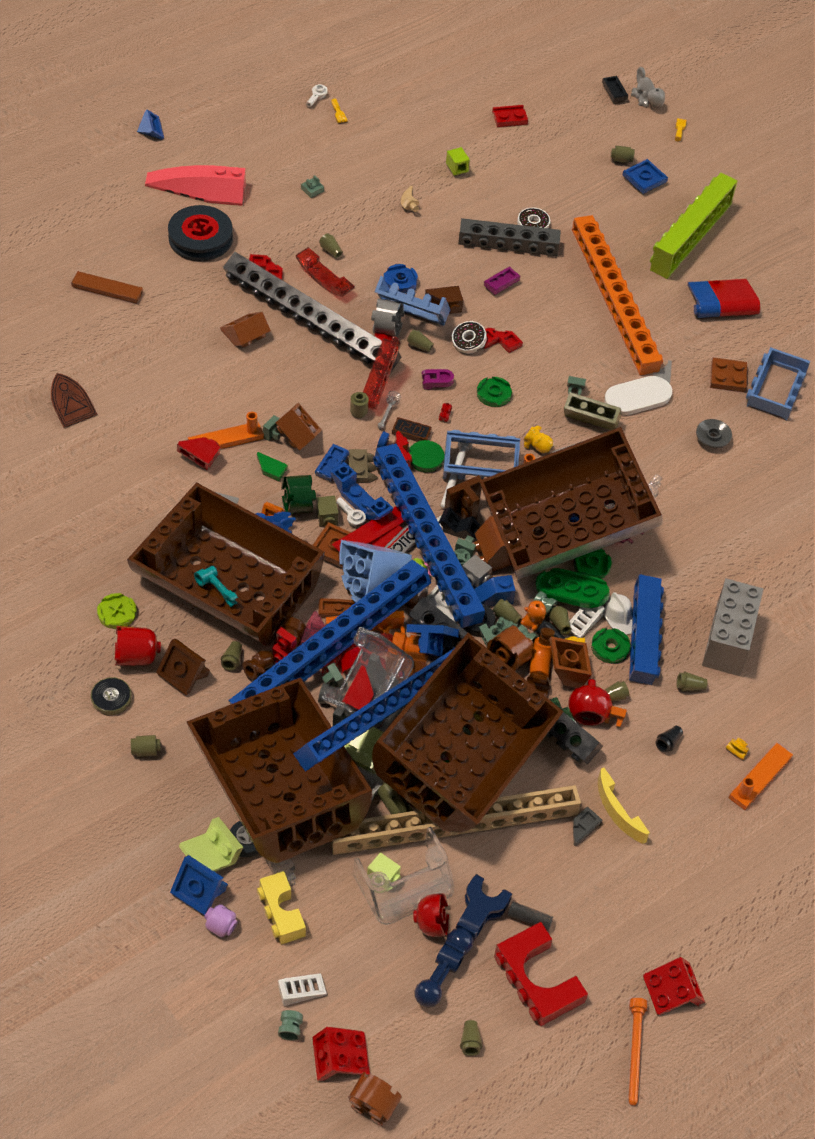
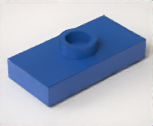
[315,444,349,482]

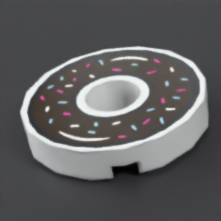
[517,207,550,228]
[452,321,487,354]

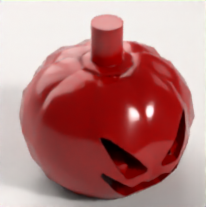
[568,679,612,726]

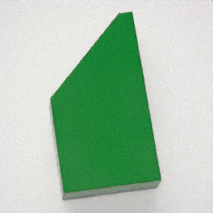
[257,452,288,481]

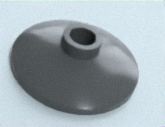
[696,419,732,448]

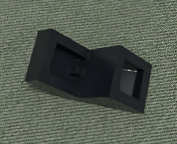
[439,507,481,542]

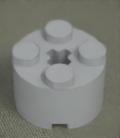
[371,298,404,336]

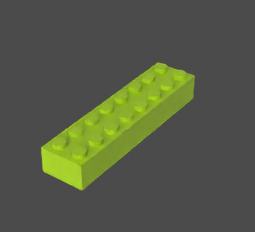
[650,172,738,279]

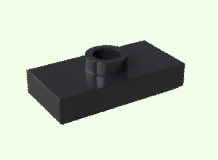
[602,76,628,102]

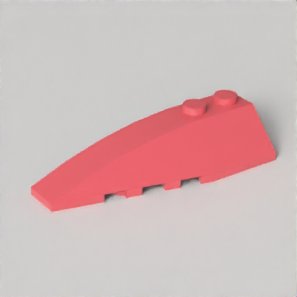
[145,165,246,206]

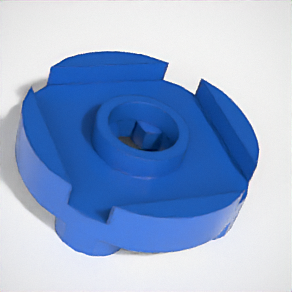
[384,264,418,293]

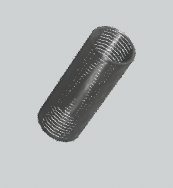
[508,901,553,931]

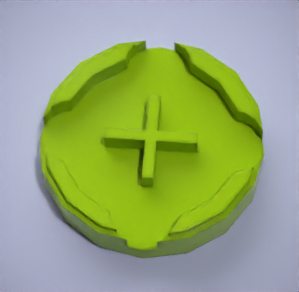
[97,593,137,629]

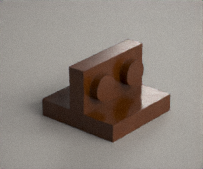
[444,475,482,521]
[156,639,210,695]

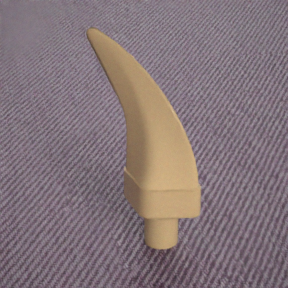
[401,186,419,212]

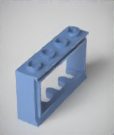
[374,276,450,325]
[746,347,810,421]
[443,430,520,480]

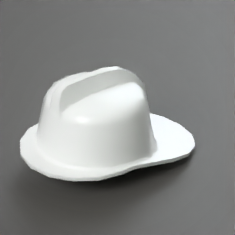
[602,592,633,635]

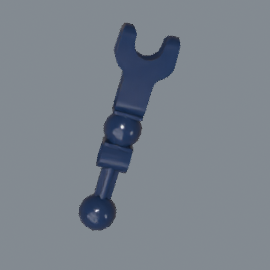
[414,874,512,1008]

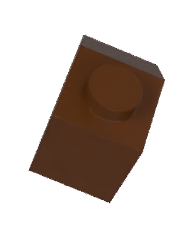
[425,286,463,314]

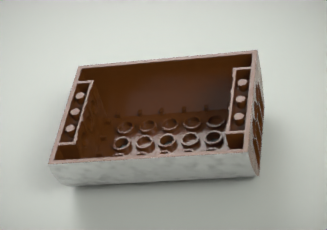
[479,427,663,580]

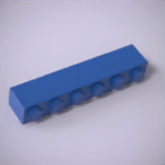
[629,574,664,685]

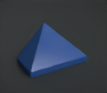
[137,109,164,140]

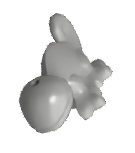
[631,66,665,108]

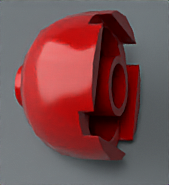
[413,893,449,937]

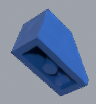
[474,575,516,607]

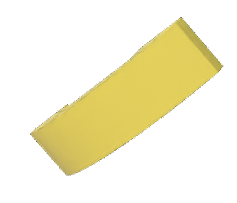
[598,768,650,844]

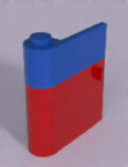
[688,279,760,318]

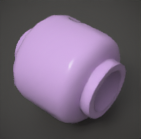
[204,904,238,937]

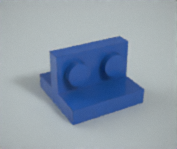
[406,624,459,657]
[170,855,228,915]

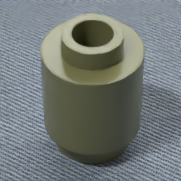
[611,145,635,163]
[350,392,369,418]
[131,735,161,757]

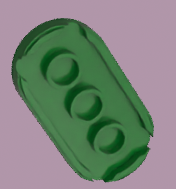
[536,568,610,608]

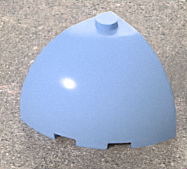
[339,540,412,602]

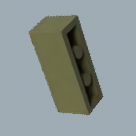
[564,392,621,430]

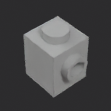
[462,555,492,588]

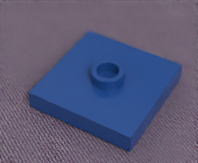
[622,159,668,194]

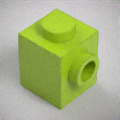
[446,147,470,176]

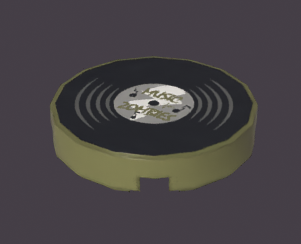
[91,677,132,715]

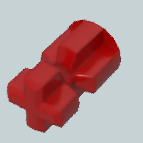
[439,403,452,422]

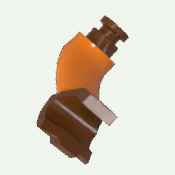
[527,628,555,697]

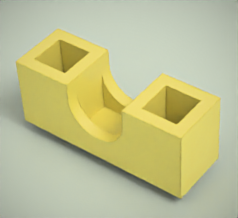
[257,871,306,945]

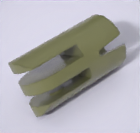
[377,783,413,815]

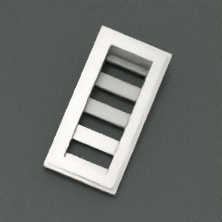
[569,606,605,638]
[278,973,327,1006]

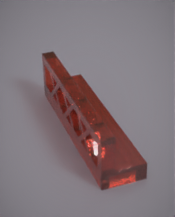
[363,337,400,410]

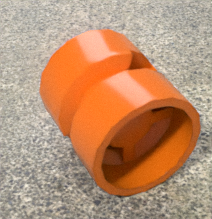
[391,632,421,653]

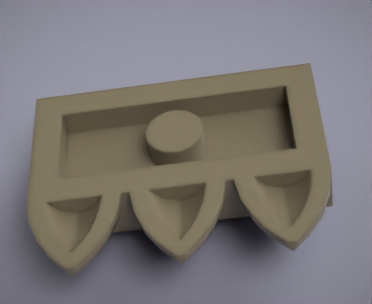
[349,449,378,483]

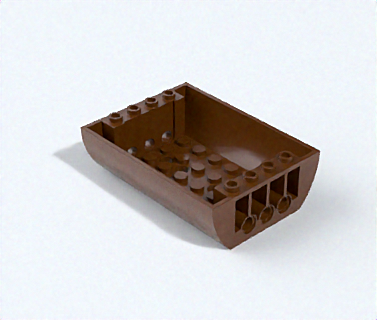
[127,482,325,646]
[372,633,564,832]
[187,677,372,863]

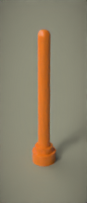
[629,998,647,1106]

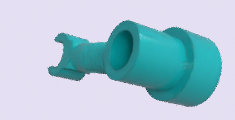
[194,566,238,607]

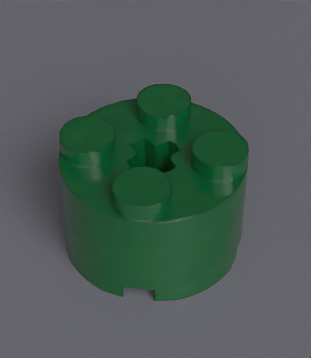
[281,475,316,514]

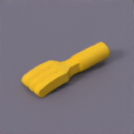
[331,98,348,123]
[675,118,687,142]

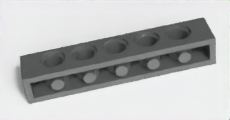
[458,218,561,256]

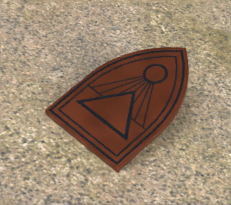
[51,373,97,428]

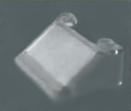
[321,627,414,729]

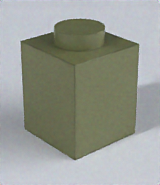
[316,495,338,527]

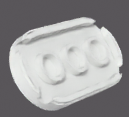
[604,376,672,416]

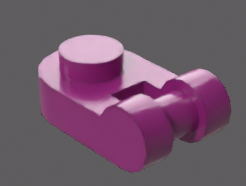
[421,369,454,390]

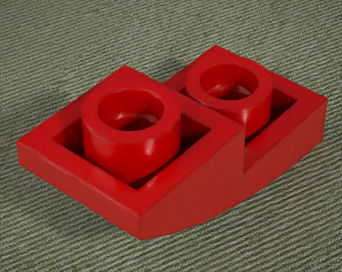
[394,431,412,468]
[272,627,297,663]

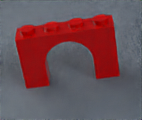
[494,922,588,1026]

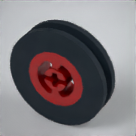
[168,205,233,261]

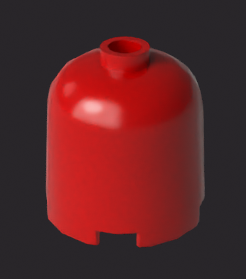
[115,626,161,666]

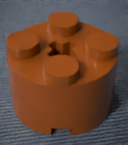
[487,625,534,671]
[348,1072,402,1126]

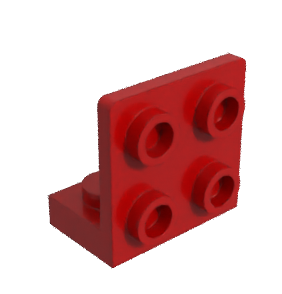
[643,957,705,1015]
[312,1027,370,1081]

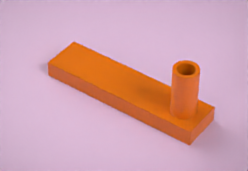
[188,411,264,449]
[729,743,793,810]

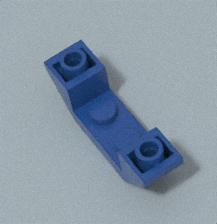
[330,462,393,520]

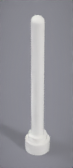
[441,442,473,509]

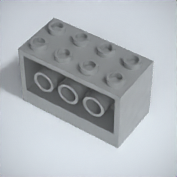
[702,578,763,676]

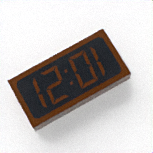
[392,417,432,441]

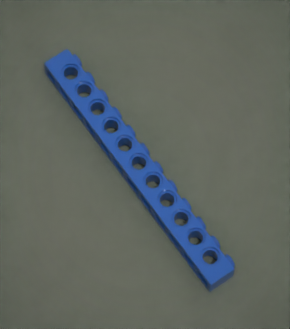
[373,443,485,628]
[228,559,431,705]
[294,649,454,772]

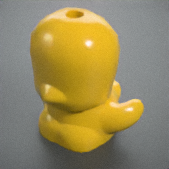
[523,426,553,453]

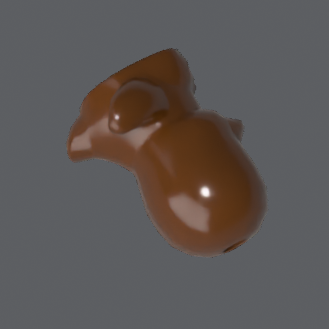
[243,650,275,681]

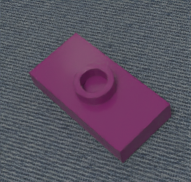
[484,266,521,295]

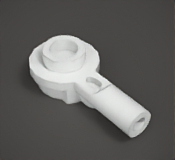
[306,84,328,107]
[336,497,366,527]

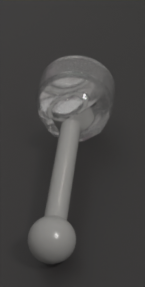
[377,391,401,429]

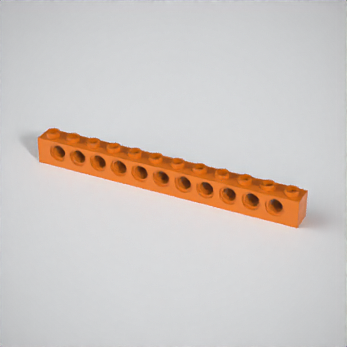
[572,215,663,375]

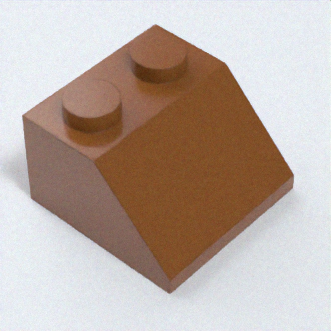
[220,311,271,347]
[275,402,322,451]
[474,516,511,572]
[549,636,592,688]

